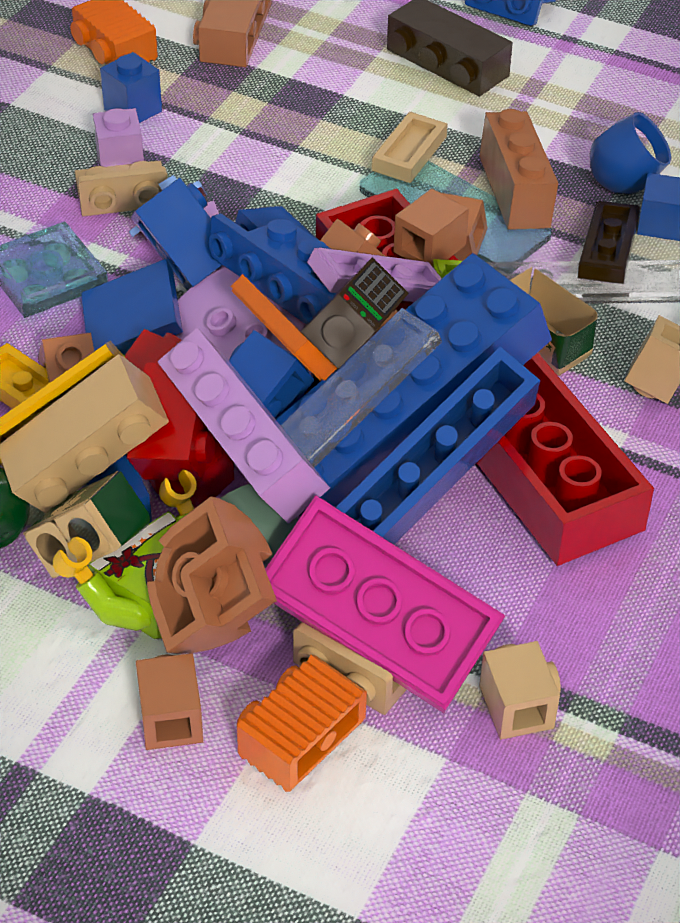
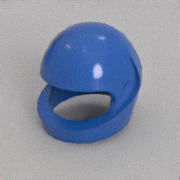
[589,112,672,194]

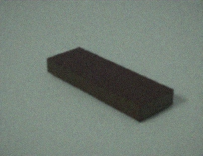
[577,201,640,284]

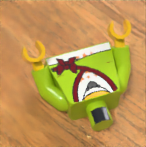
[53,470,196,639]

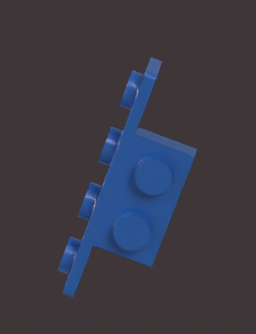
[209,213,336,324]

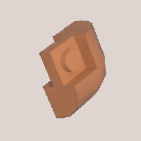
[147,496,277,654]

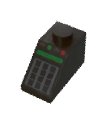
[300,257,409,369]

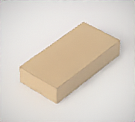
[372,111,448,183]

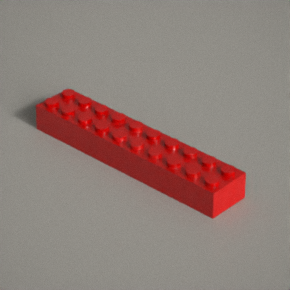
[316,188,654,566]

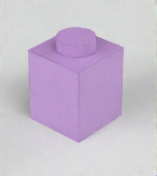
[93,108,144,167]

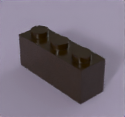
[387,0,513,97]

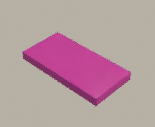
[265,495,506,713]

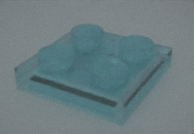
[0,221,108,318]

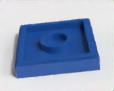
[81,259,183,356]

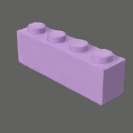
[157,327,330,524]

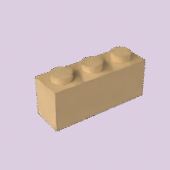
[0,354,169,513]

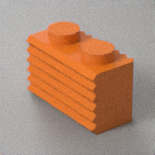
[70,0,158,64]
[237,655,367,792]

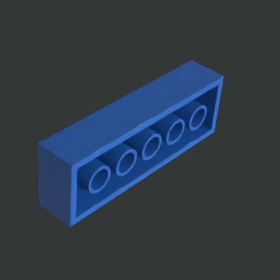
[276,253,552,517]

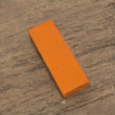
[230,274,337,381]

